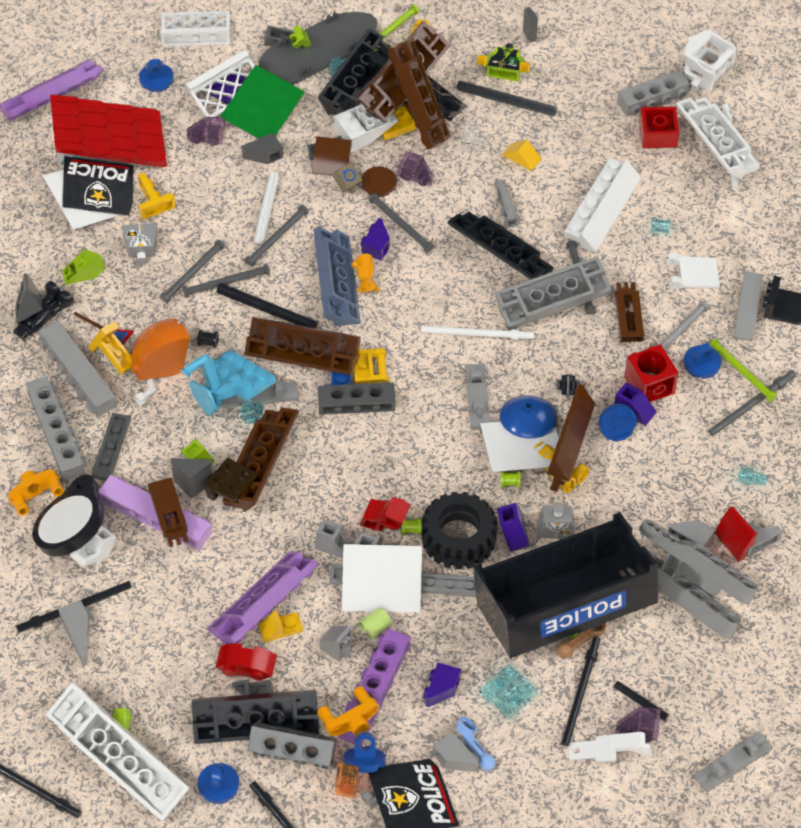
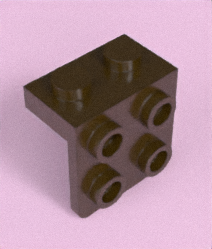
[204,458,257,502]

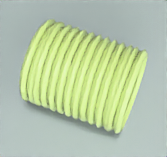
[359,607,392,639]

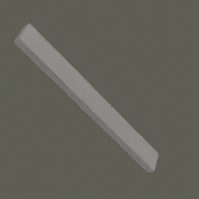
[329,564,476,597]

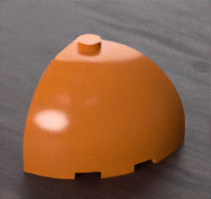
[131,318,190,381]

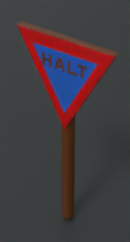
[74,312,134,345]

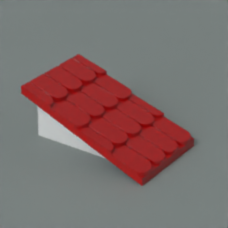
[50,94,167,167]

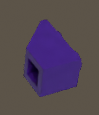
[360,218,390,261]
[614,382,657,426]
[497,503,530,551]
[423,662,461,707]

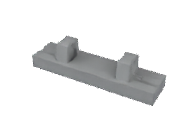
[465,364,490,430]
[222,381,299,408]
[693,732,772,793]

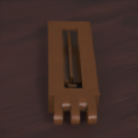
[615,282,644,342]
[148,477,189,548]

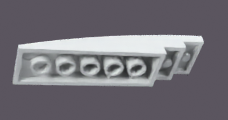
[46,683,190,821]

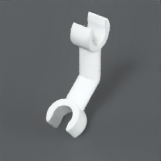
[135,379,156,406]

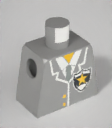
[122,223,158,265]
[537,502,575,539]

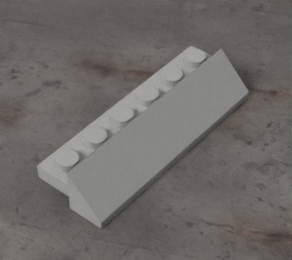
[495,256,612,330]

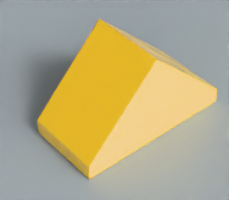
[502,139,541,171]

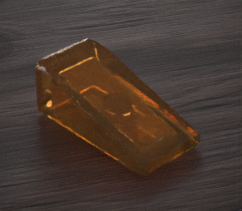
[335,763,359,799]

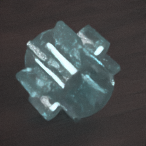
[327,57,345,77]
[239,399,263,424]

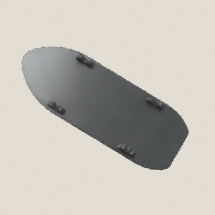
[258,12,377,85]

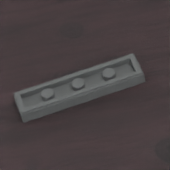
[91,413,131,481]

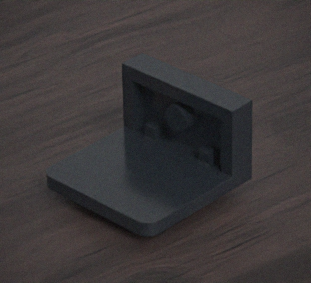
[763,276,801,325]

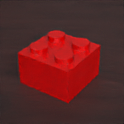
[639,107,679,148]

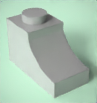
[746,522,782,557]

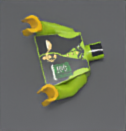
[476,43,530,82]

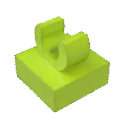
[289,25,312,48]

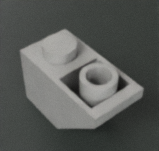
[668,520,715,548]
[319,626,352,662]
[432,731,479,772]

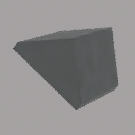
[15,273,43,322]
[171,458,212,499]

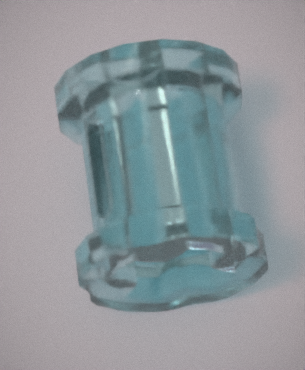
[651,217,671,235]

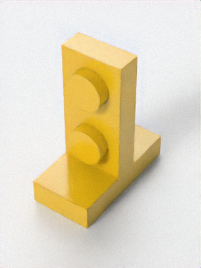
[138,172,176,220]
[88,321,132,375]

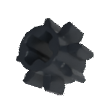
[557,375,580,395]

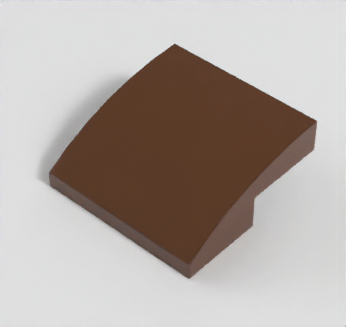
[312,136,352,176]

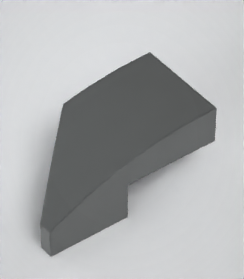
[232,680,273,695]

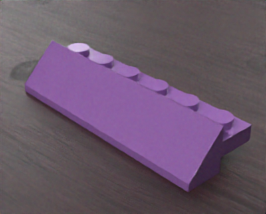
[0,60,103,121]
[207,551,318,645]

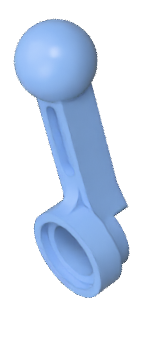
[456,716,495,771]

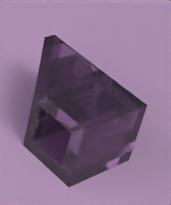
[187,116,226,145]
[398,151,433,187]
[615,706,661,741]

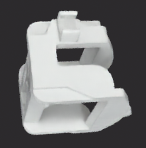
[684,30,737,92]

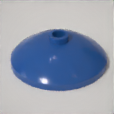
[500,395,557,439]

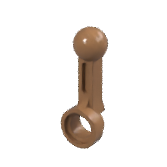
[557,623,606,659]

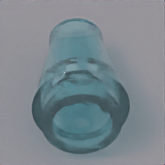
[737,466,768,486]

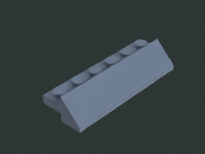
[313,226,361,326]

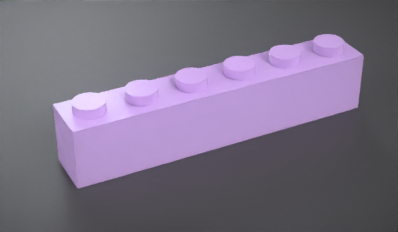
[99,475,212,551]

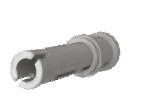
[494,179,520,228]

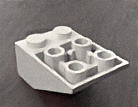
[334,105,398,152]

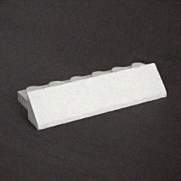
[675,97,760,180]
[564,158,641,253]

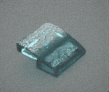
[479,664,539,720]

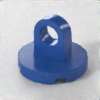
[139,59,174,92]
[683,343,721,379]
[598,403,637,442]
[344,732,386,773]
[197,763,239,804]

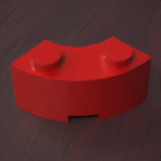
[360,497,411,532]
[215,644,277,681]

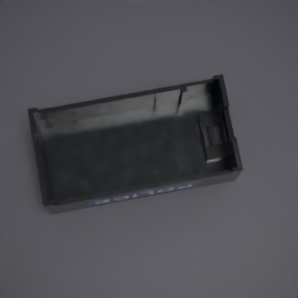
[473,512,658,659]

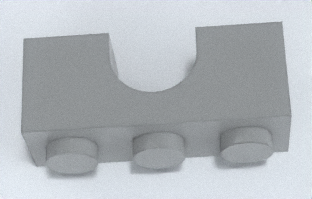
[315,520,379,558]

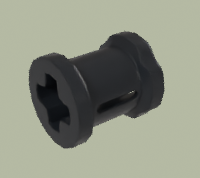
[197,329,219,348]

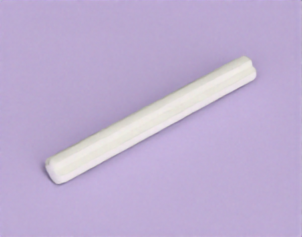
[254,172,279,245]

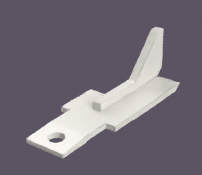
[569,732,653,763]

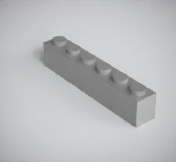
[38,321,117,417]

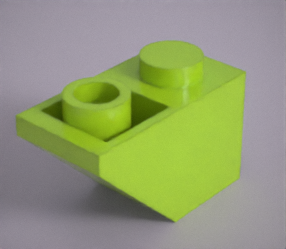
[62,249,105,285]

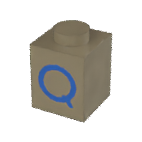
[332,162,363,193]

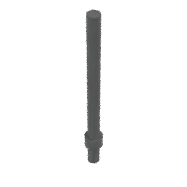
[708,370,796,437]

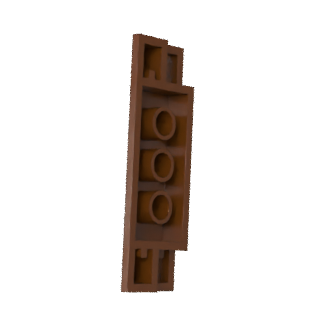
[356,21,450,123]
[388,37,451,149]
[244,317,361,375]
[547,383,595,492]
[222,407,299,512]

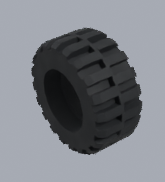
[421,492,497,569]

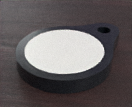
[32,474,104,556]

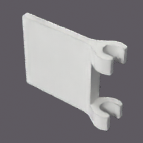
[666,253,720,289]

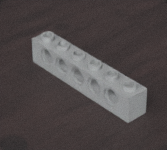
[25,376,87,481]

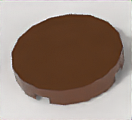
[361,166,397,197]

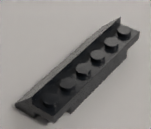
[318,28,386,116]
[369,43,467,121]
[447,211,554,280]
[191,690,319,744]

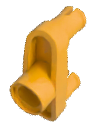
[8,469,64,516]
[317,686,379,736]

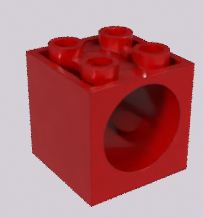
[624,344,678,403]

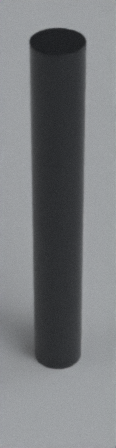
[613,681,669,721]

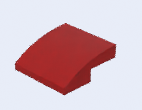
[715,506,757,562]

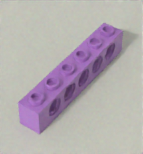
[338,628,410,746]

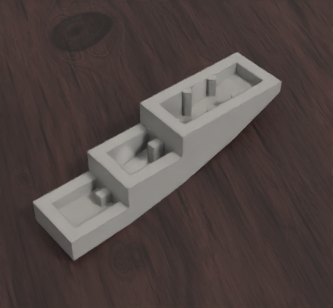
[734,271,763,341]

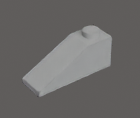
[58,600,92,666]

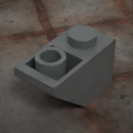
[241,133,283,164]

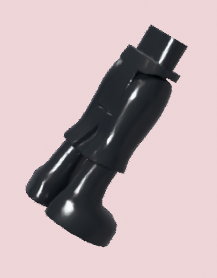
[13,281,74,340]

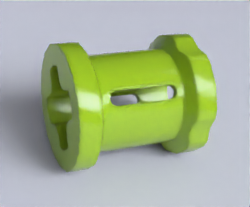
[501,471,521,488]
[401,517,422,535]

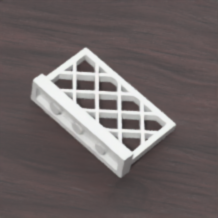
[161,11,230,47]
[186,49,255,121]

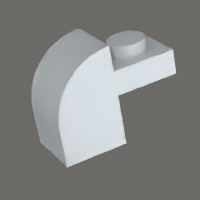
[70,526,116,567]

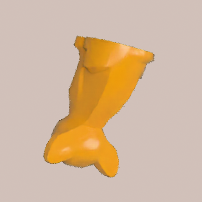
[351,253,381,293]

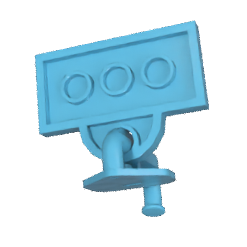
[181,350,277,416]

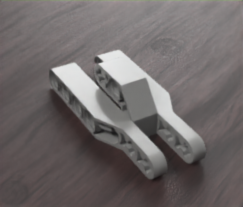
[639,519,758,639]

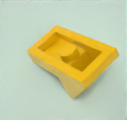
[258,610,303,643]

